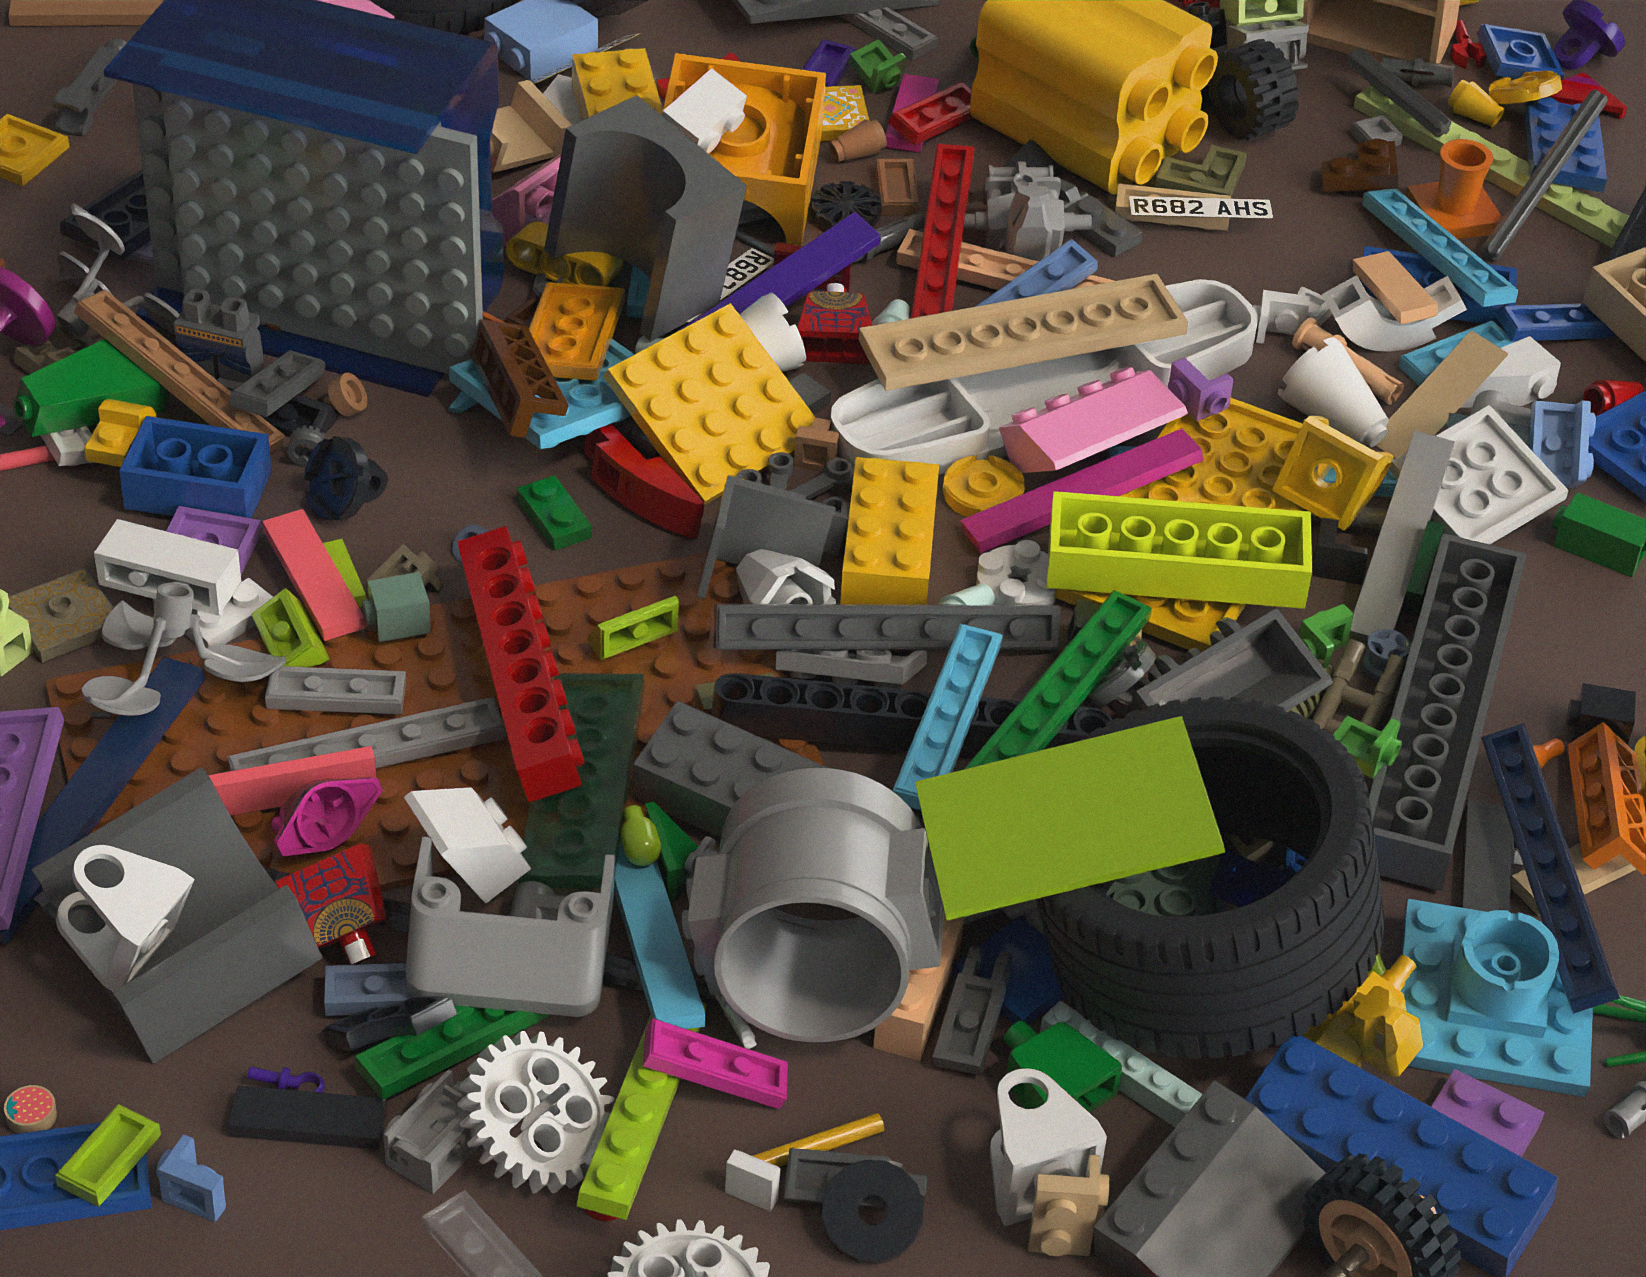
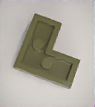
[1155,145,1247,197]

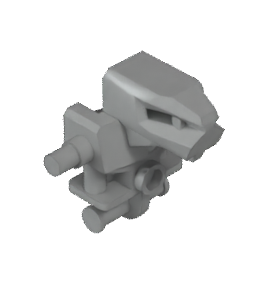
[964,161,1092,261]

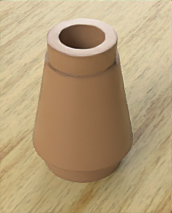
[829,119,887,163]

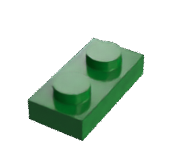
[517,475,592,551]

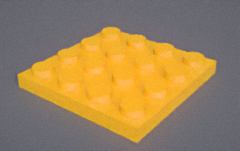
[603,303,816,506]

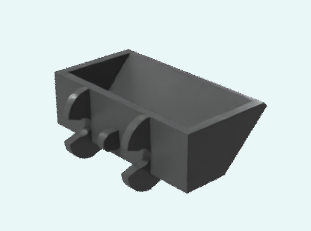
[1126,608,1333,714]

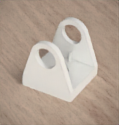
[56,845,195,992]
[990,1068,1107,1226]

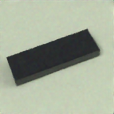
[228,1085,387,1149]

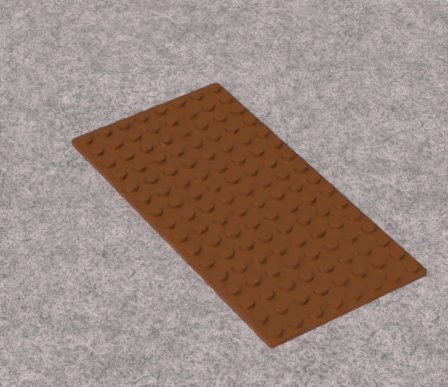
[46,552,825,890]

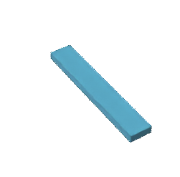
[1362,188,1518,307]
[893,624,1003,810]
[601,833,705,1029]

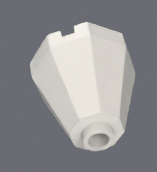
[736,549,836,604]

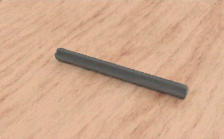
[1481,90,1608,262]

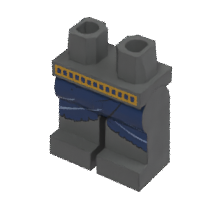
[174,288,265,392]

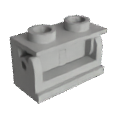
[1228,20,1309,71]
[383,1069,481,1194]

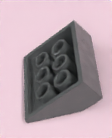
[1093,1080,1326,1277]

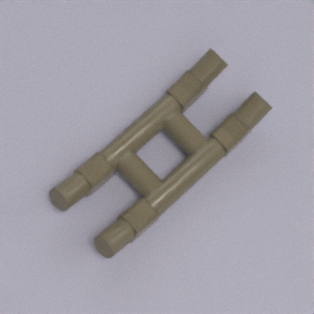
[1312,639,1407,735]

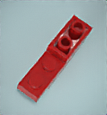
[584,424,704,538]

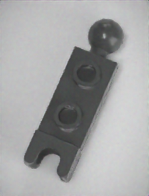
[52,38,130,136]

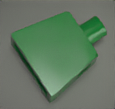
[1004,1021,1123,1113]

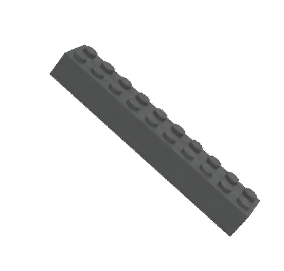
[1369,533,1527,891]

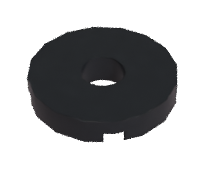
[822,1159,924,1264]

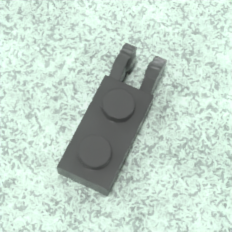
[933,946,1013,1076]

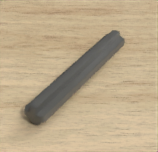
[1347,48,1452,137]

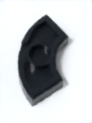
[322,996,457,1051]

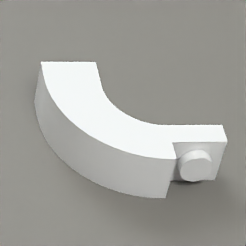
[1322,275,1467,352]

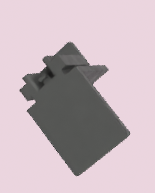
[696,475,850,600]

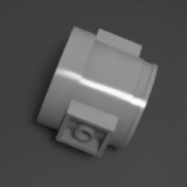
[682,768,944,1042]

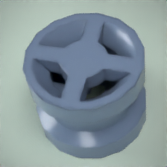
[1362,629,1411,683]

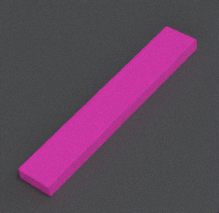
[960,428,1203,553]

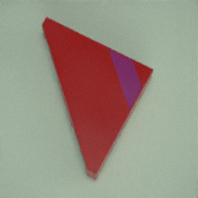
[1548,72,1627,119]

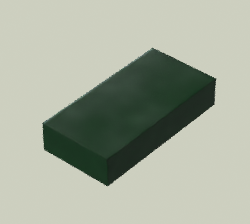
[1402,520,1444,616]

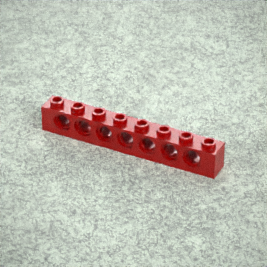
[457,525,585,802]

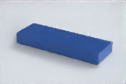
[1497,303,1615,341]

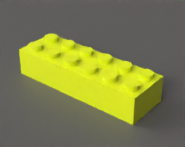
[1046,491,1312,609]

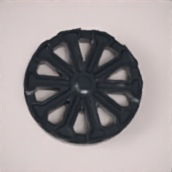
[810,181,882,229]

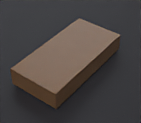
[876,159,920,215]

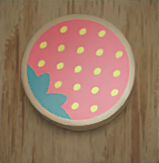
[4,1085,57,1134]

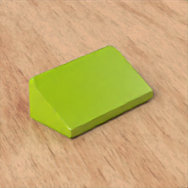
[251,588,330,667]
[587,595,679,660]

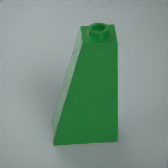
[13,339,170,437]

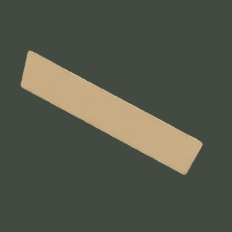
[1376,331,1508,459]

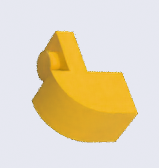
[84,399,156,467]

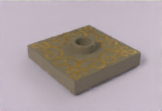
[8,568,114,663]

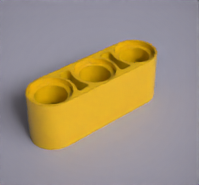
[506,221,624,287]

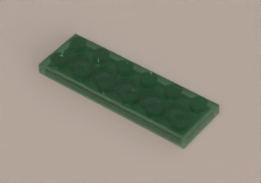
[518,673,645,888]

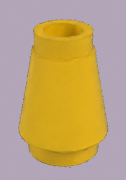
[1448,80,1505,128]

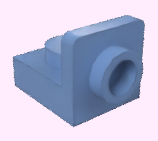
[156,1135,226,1223]

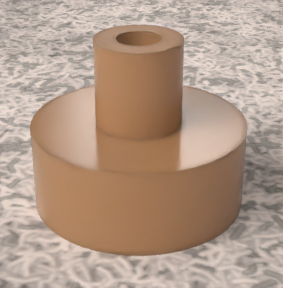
[324,373,367,417]

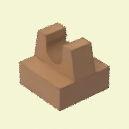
[794,418,839,472]

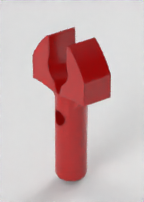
[1449,20,1487,69]

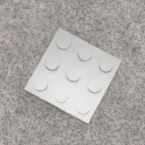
[1389,405,1568,544]

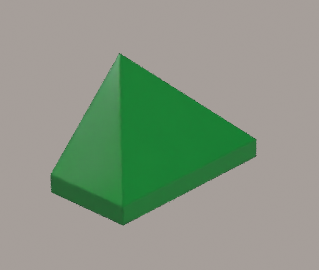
[645,802,699,902]

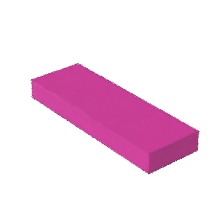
[885,74,939,153]
[643,1018,788,1109]

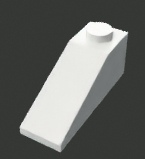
[1460,336,1561,408]

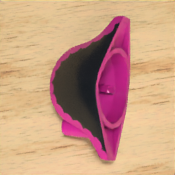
[271,777,383,856]

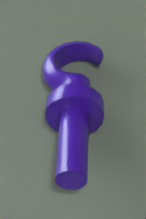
[247,1066,325,1093]

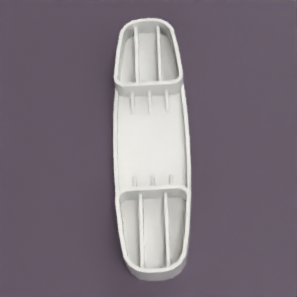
[830,279,1257,474]

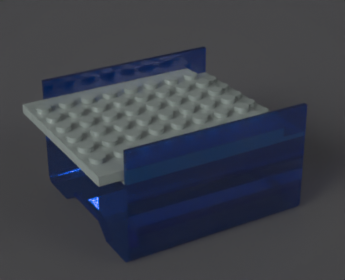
[104,0,504,398]

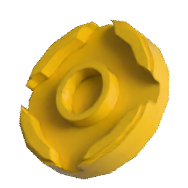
[1488,71,1562,104]
[942,455,1025,517]

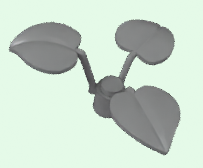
[56,203,180,338]
[81,583,286,716]

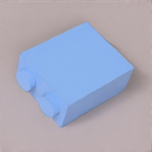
[484,0,598,81]

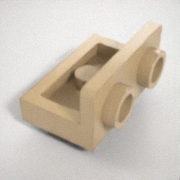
[1028,1155,1109,1256]

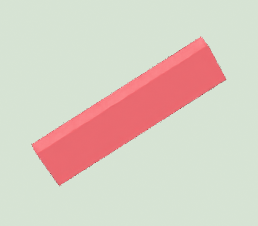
[262,509,366,641]
[208,746,376,816]

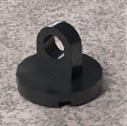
[305,436,388,521]

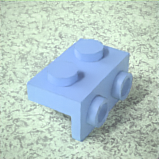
[1529,400,1596,488]

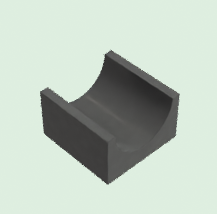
[544,95,747,341]
[31,767,322,1064]

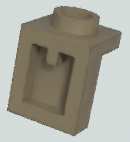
[367,544,445,592]

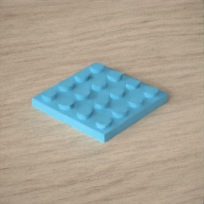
[449,339,635,450]

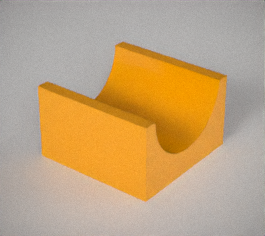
[663,53,826,246]

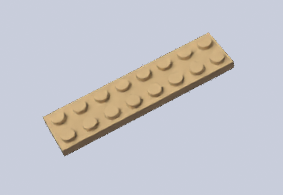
[859,274,1188,391]

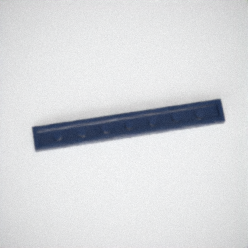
[0,657,205,944]
[1481,723,1620,1014]

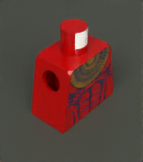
[798,283,873,364]
[275,844,387,965]

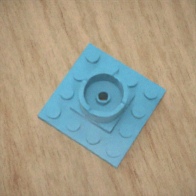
[1400,899,1593,1097]

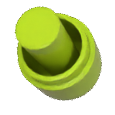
[620,805,661,866]

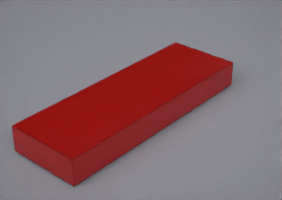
[888,82,973,146]

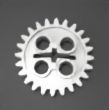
[458,1031,615,1193]
[607,1219,770,1277]

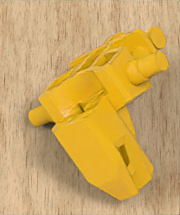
[1301,955,1423,1078]

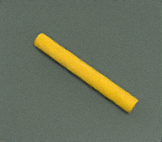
[753,1113,884,1168]

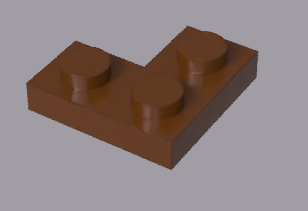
[1321,138,1398,192]

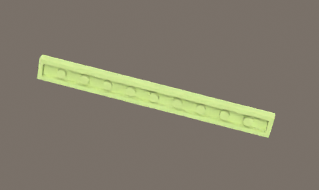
[1353,85,1630,248]

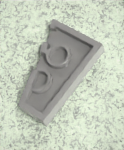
[776,649,928,689]

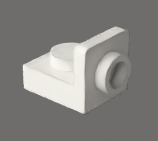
[1253,290,1310,344]

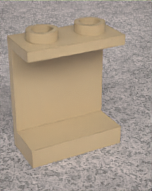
[450,80,572,173]

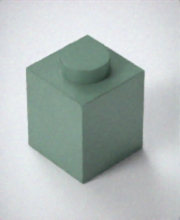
[362,572,431,642]

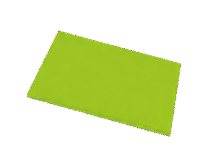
[915,716,1225,921]

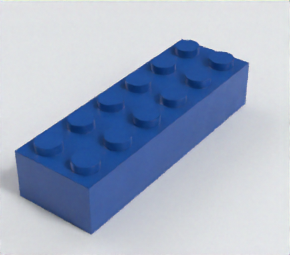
[1245,1035,1558,1277]

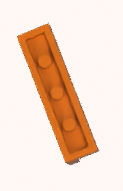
[1567,722,1646,875]

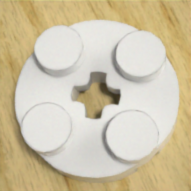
[976,540,1056,605]

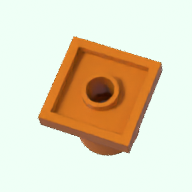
[1405,139,1502,239]

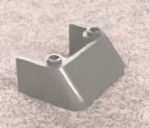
[405,837,615,1017]

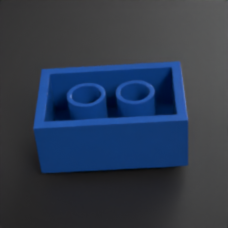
[119,416,272,518]

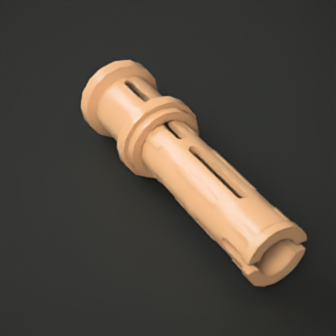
[1292,317,1404,405]

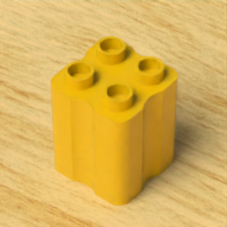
[970,0,1218,194]

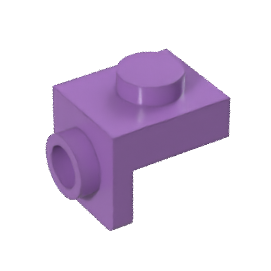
[1168,357,1233,421]

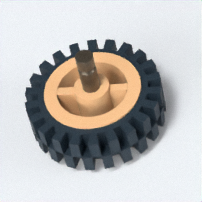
[1302,1154,1461,1277]

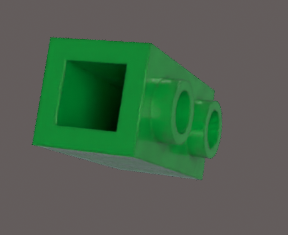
[1552,492,1646,577]

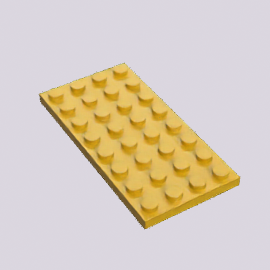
[1055,398,1331,652]

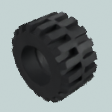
[1208,39,1299,141]

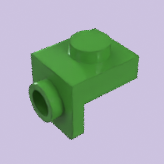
[848,39,907,93]
[1299,604,1354,669]
[1333,716,1402,779]

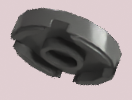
[1082,641,1157,709]

